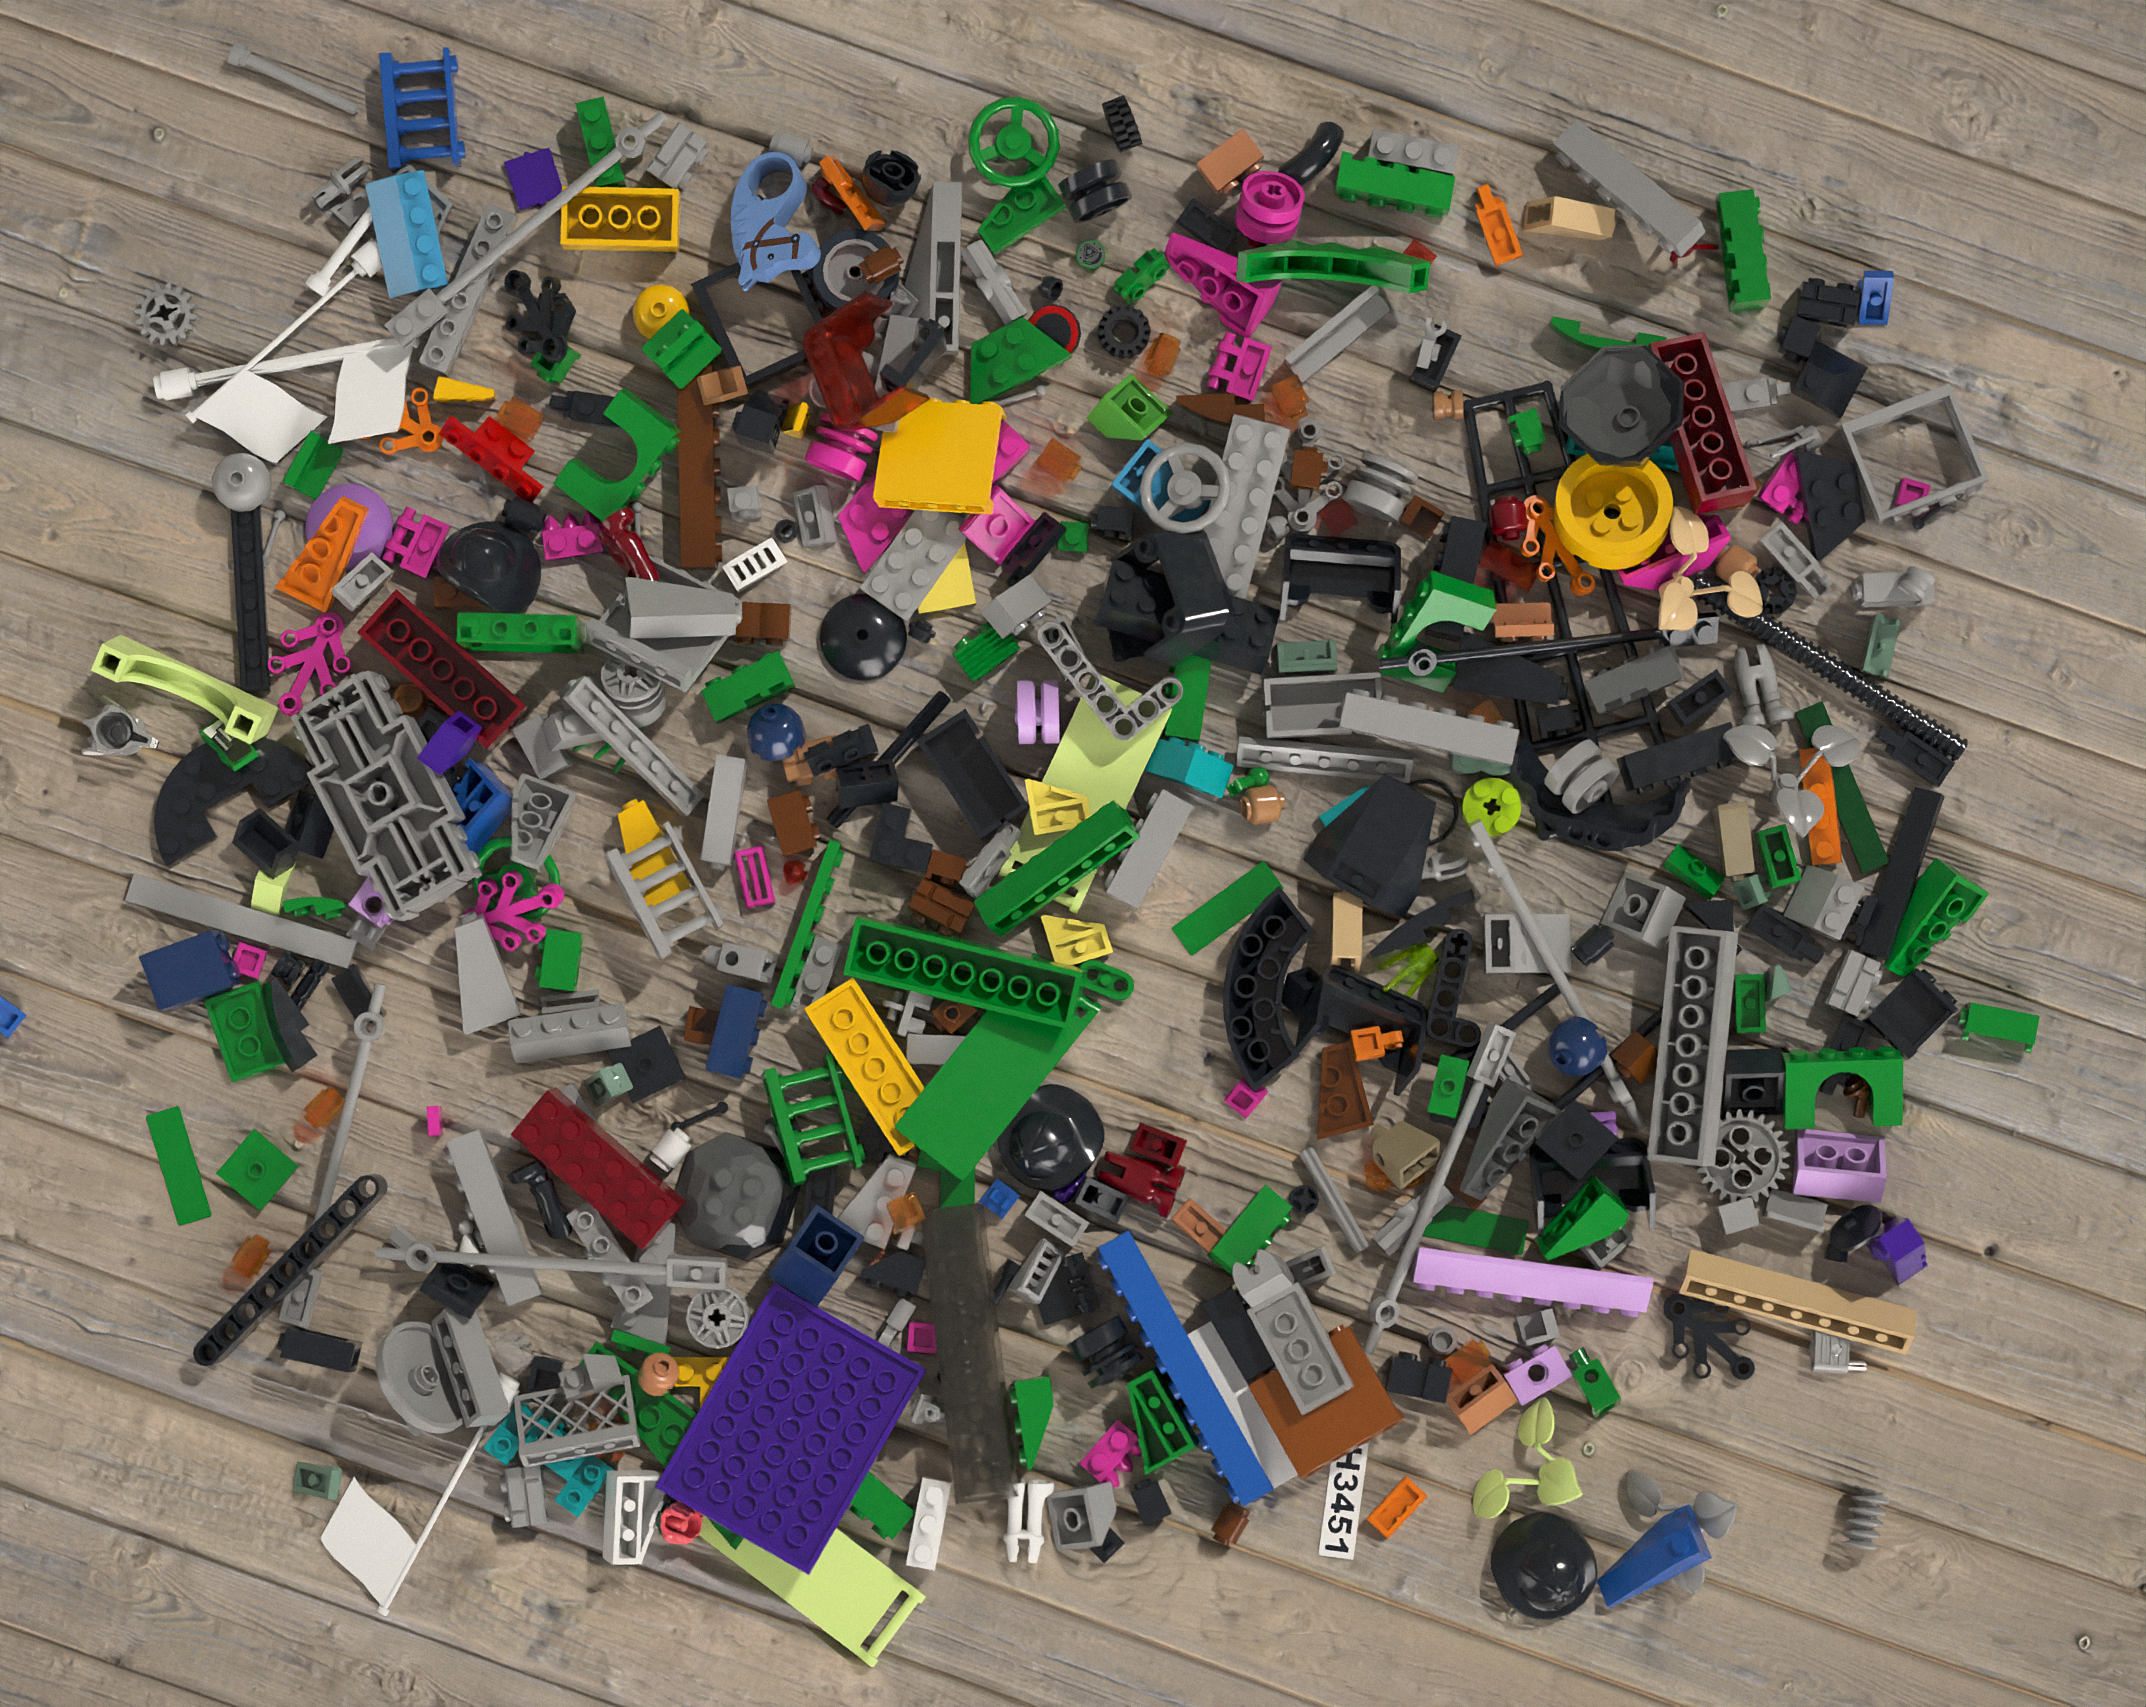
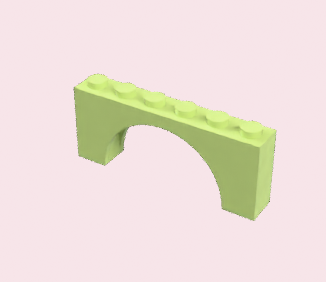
[91,635,279,744]

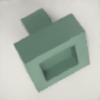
[1732,874,1772,911]

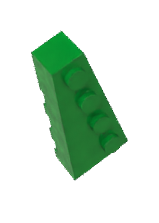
[1334,151,1455,218]
[1715,189,1771,312]

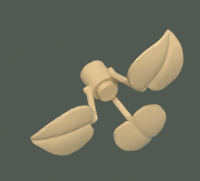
[1659,506,1763,631]

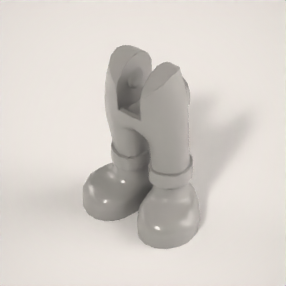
[1734,643,1794,727]

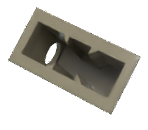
[1369,1121,1441,1190]

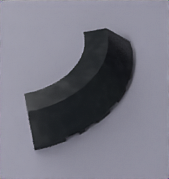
[1223,886,1315,1091]

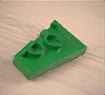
[977,163,1066,256]

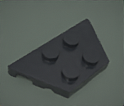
[1793,450,1866,561]

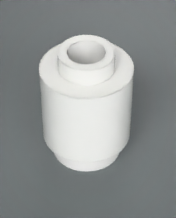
[649,1127,692,1172]

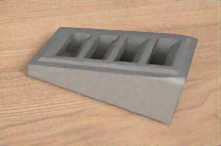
[1008,1238,1066,1304]

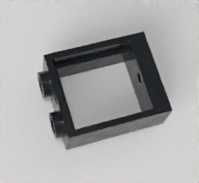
[277,1327,363,1373]

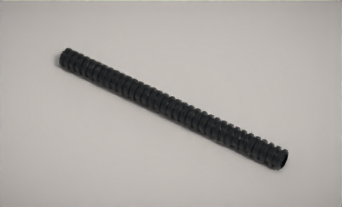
[1693,572,1968,762]

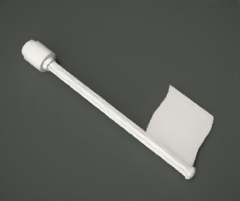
[153,337,420,444]

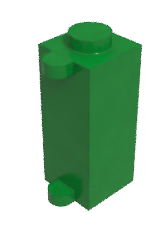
[1958,1002,2040,1053]

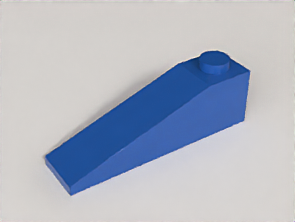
[1597,1504,1712,1608]

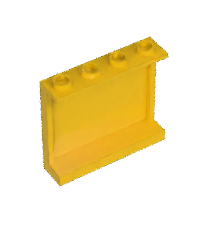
[873,398,1006,515]

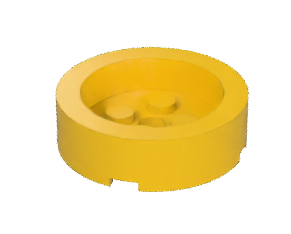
[1553,454,1673,570]

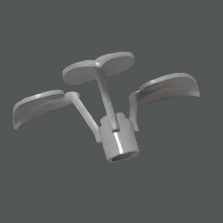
[1722,725,1860,837]
[1627,1469,1738,1594]

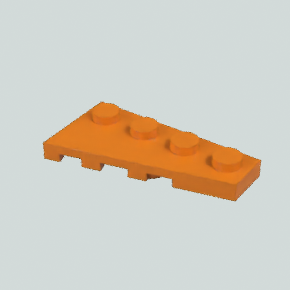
[275,496,369,613]

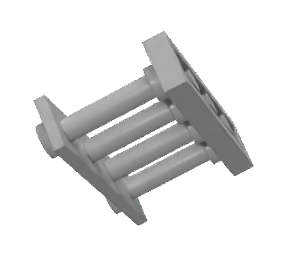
[604,821,725,960]

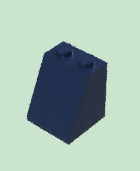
[139,930,240,1011]
[768,1204,865,1307]

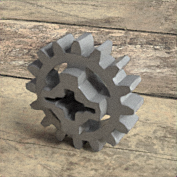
[134,283,199,347]

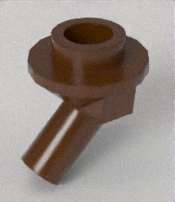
[1843,1076,1869,1118]

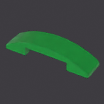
[1549,316,1667,352]

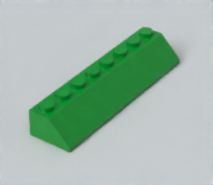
[843,915,1087,1029]

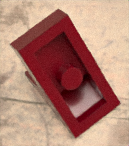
[1130,1122,1187,1168]

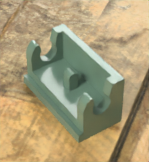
[1859,613,1901,680]
[1276,640,1338,675]

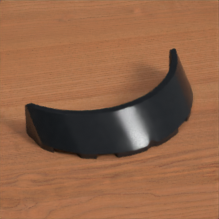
[1510,738,1691,851]

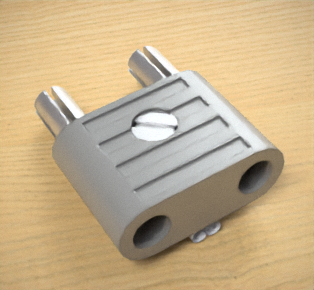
[1809,1329,1867,1374]

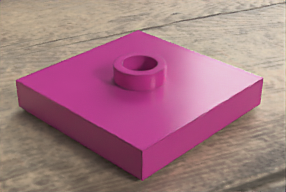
[958,485,1035,566]

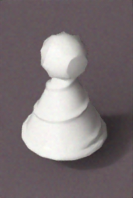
[458,1220,481,1268]

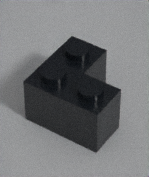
[869,802,934,874]

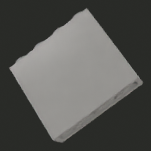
[585,555,743,693]

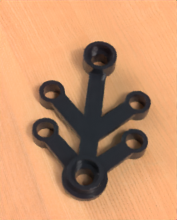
[504,270,573,363]
[1663,1294,1755,1380]

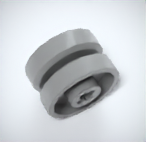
[1544,739,1620,814]

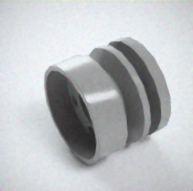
[1343,452,1418,523]
[601,656,665,728]
[686,1287,751,1349]

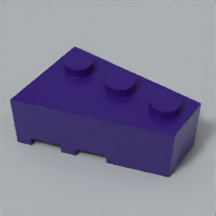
[1866,1217,1928,1285]

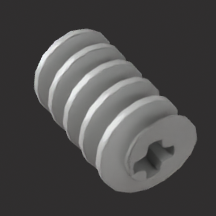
[1841,1485,1889,1550]

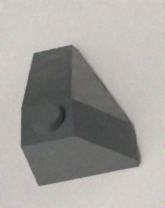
[1459,1078,1563,1200]

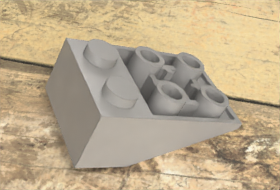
[1482,914,1571,974]

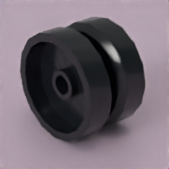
[1058,159,1132,223]

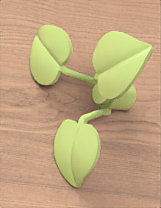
[1473,1397,1582,1518]

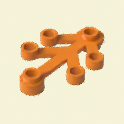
[360,388,444,455]
[1520,495,1595,597]

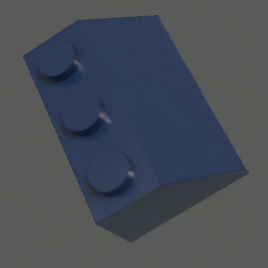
[705,984,768,1079]

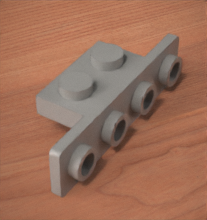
[567,1202,653,1313]

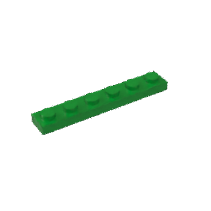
[771,840,845,1009]

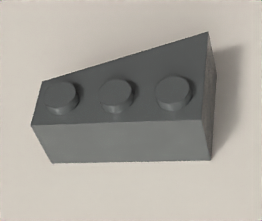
[1584,643,1687,714]

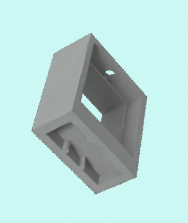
[1851,571,1935,608]

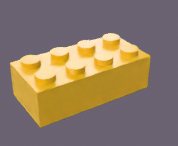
[560,186,681,252]

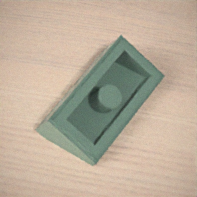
[1765,965,1792,1001]

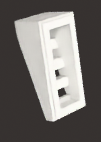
[722,537,787,593]

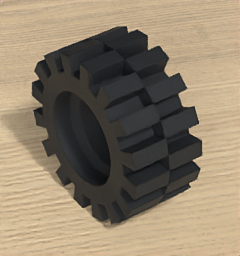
[1102,95,1142,153]
[1098,304,1150,360]

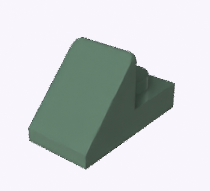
[583,1063,633,1107]
[292,1461,342,1500]

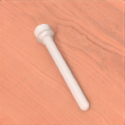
[305,206,373,297]

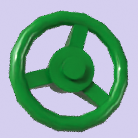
[968,96,1060,188]
[472,836,560,921]

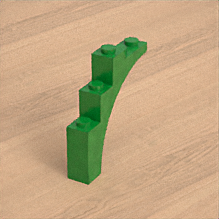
[1236,239,1430,294]

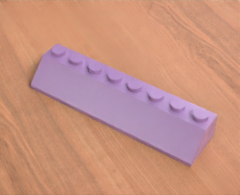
[1411,1247,1654,1317]

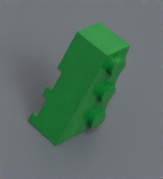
[701,651,796,724]

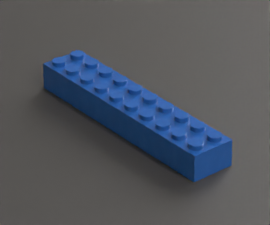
[1096,1230,1274,1506]

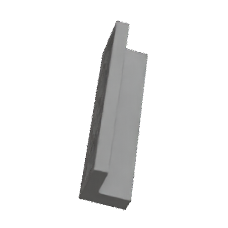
[1283,285,1391,384]

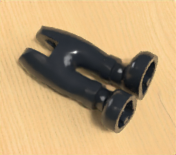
[507,1159,572,1239]

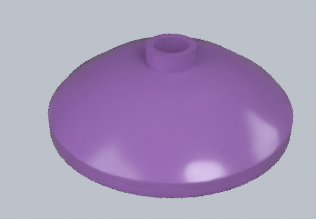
[306,484,393,571]

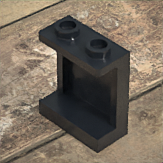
[879,317,947,404]
[1864,968,1959,1060]

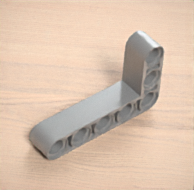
[1038,620,1183,740]

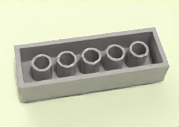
[1203,414,1290,599]

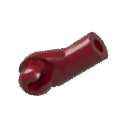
[811,176,847,216]

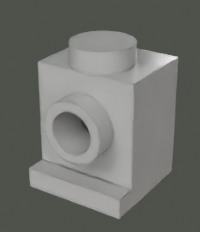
[727,485,761,521]

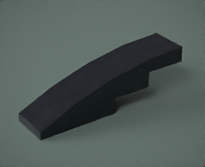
[1368,889,1475,959]

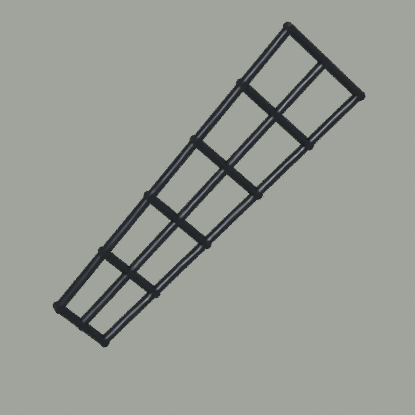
[1463,381,1686,841]

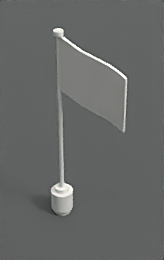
[185,238,382,463]
[320,1373,520,1616]

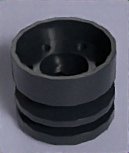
[1066,1315,1144,1389]

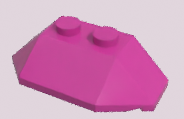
[1615,514,1731,590]

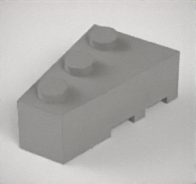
[837,1151,918,1249]

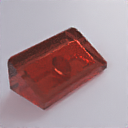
[1478,540,1539,594]

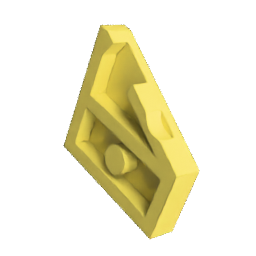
[1025,779,1091,835]
[1041,915,1113,966]

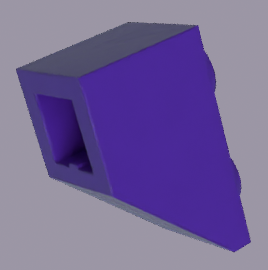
[417,711,482,775]

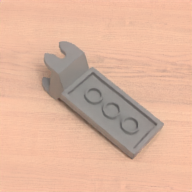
[1232,1250,1355,1415]

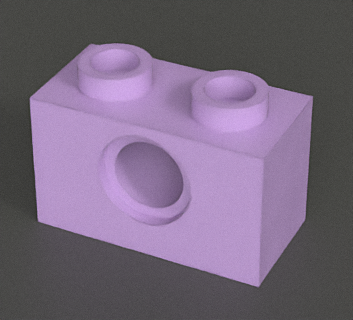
[1502,1343,1572,1406]

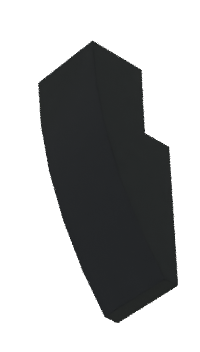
[263,977,317,1073]

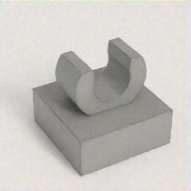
[346,914,387,950]
[889,1215,926,1250]

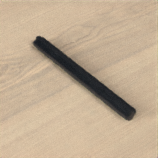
[826,691,950,828]

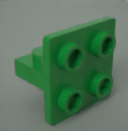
[642,309,722,389]

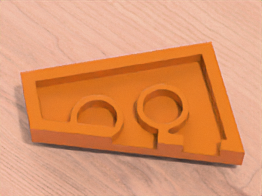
[819,155,887,231]

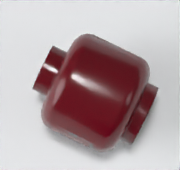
[1489,496,1528,541]

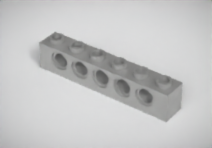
[419,203,518,378]

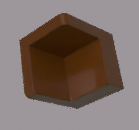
[1399,495,1445,539]
[683,1006,719,1045]

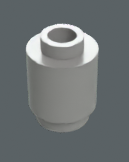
[768,131,813,167]

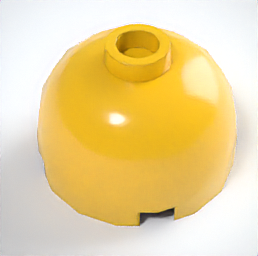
[632,284,690,340]

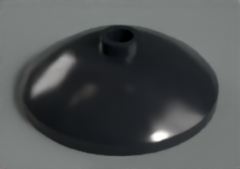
[820,594,907,681]

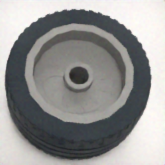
[812,229,900,319]

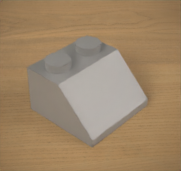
[1783,864,1865,942]
[1601,871,1686,950]

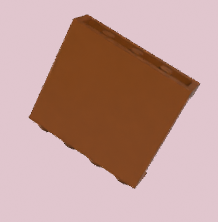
[1248,1325,1406,1479]

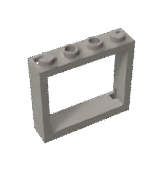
[1838,383,1989,527]

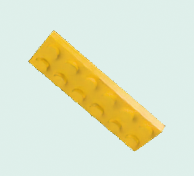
[804,978,925,1157]

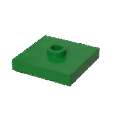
[216,1129,299,1211]

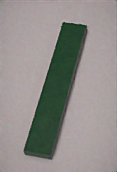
[1795,701,1889,874]

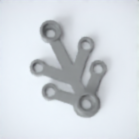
[1273,419,1345,532]

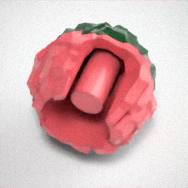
[656,1500,703,1545]

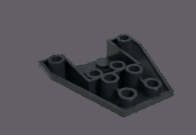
[1303,773,1437,918]

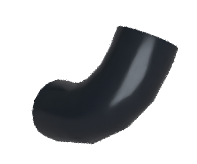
[1278,121,1344,187]

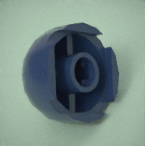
[747,704,807,761]
[1547,1016,1607,1077]

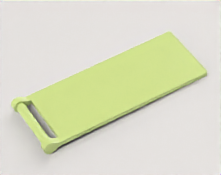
[998,674,1172,914]
[699,1515,926,1667]

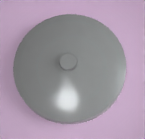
[376,1321,465,1433]

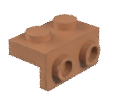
[1492,602,1554,642]

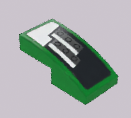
[199,718,259,771]

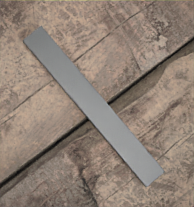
[125,873,357,969]

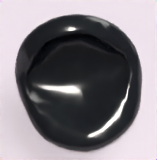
[436,521,541,614]
[997,1084,1105,1191]
[1491,1512,1598,1620]

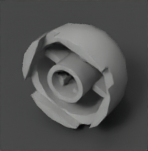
[212,453,272,512]

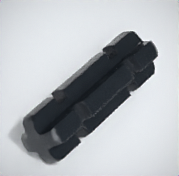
[290,959,329,1011]

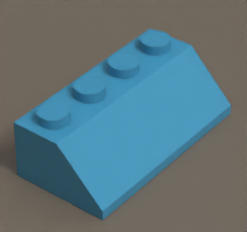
[365,170,448,299]

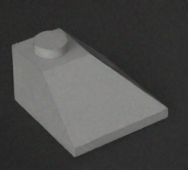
[1046,1482,1116,1551]

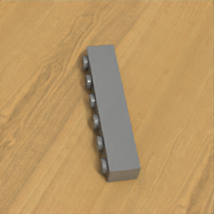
[1553,119,1705,257]
[1338,689,1519,766]
[444,1129,543,1307]

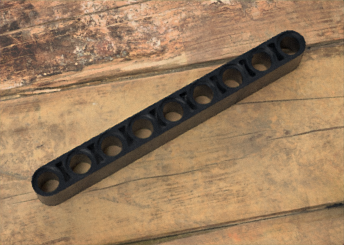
[193,1174,388,1366]

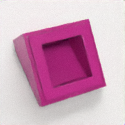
[1224,1076,1268,1119]

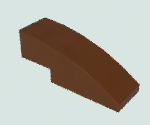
[1176,393,1265,428]

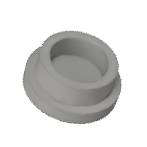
[1428,1326,1457,1355]

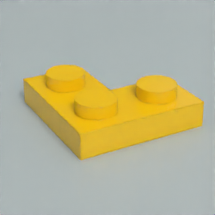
[672,1357,730,1409]

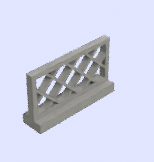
[513,1375,640,1468]

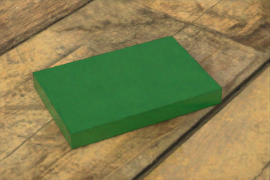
[203,981,286,1083]

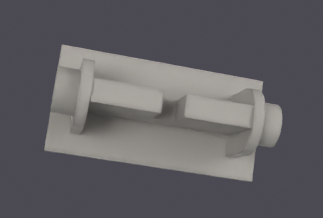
[867,283,919,343]
[911,1394,951,1425]

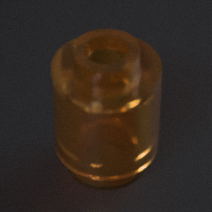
[1144,333,1181,378]
[304,1085,345,1129]
[231,1233,272,1279]

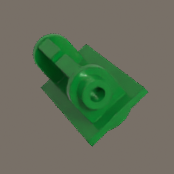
[1112,248,1171,306]

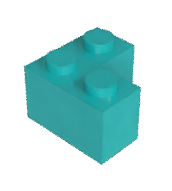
[1144,736,1234,798]

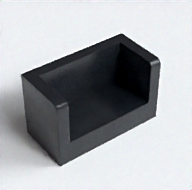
[1410,324,1462,392]
[232,808,301,879]

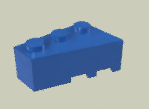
[453,758,512,854]

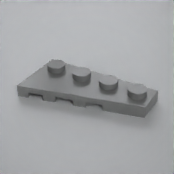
[611,1222,677,1345]

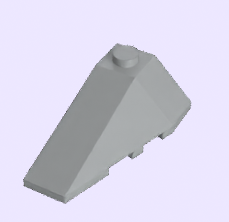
[511,773,577,870]

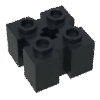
[1385,1351,1452,1404]

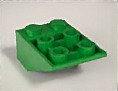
[1009,1375,1054,1470]

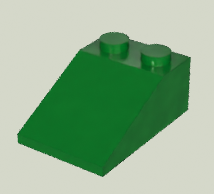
[1534,1175,1630,1260]

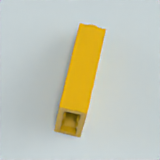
[618,799,691,906]

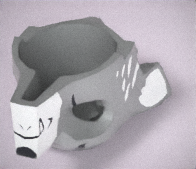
[81,694,160,756]

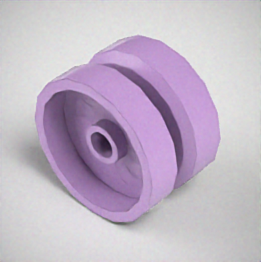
[1015,680,1060,745]

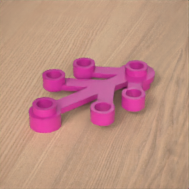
[268,611,352,716]
[463,870,564,951]

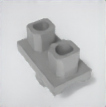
[882,990,933,1036]

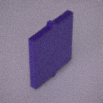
[504,147,562,210]

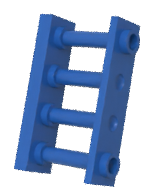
[379,47,466,173]

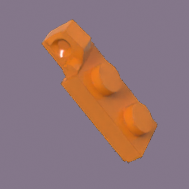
[1474,184,1523,267]

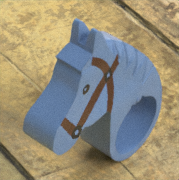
[731,152,821,292]

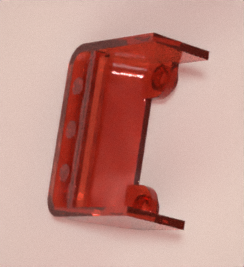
[802,291,930,432]

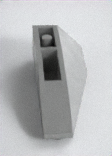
[904,182,962,356]

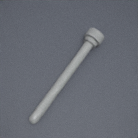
[227,41,359,114]

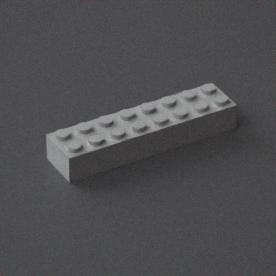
[1647,926,1738,1166]

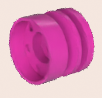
[804,413,878,482]

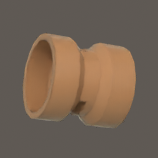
[1432,391,1463,420]

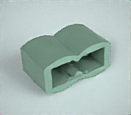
[1450,754,1511,778]

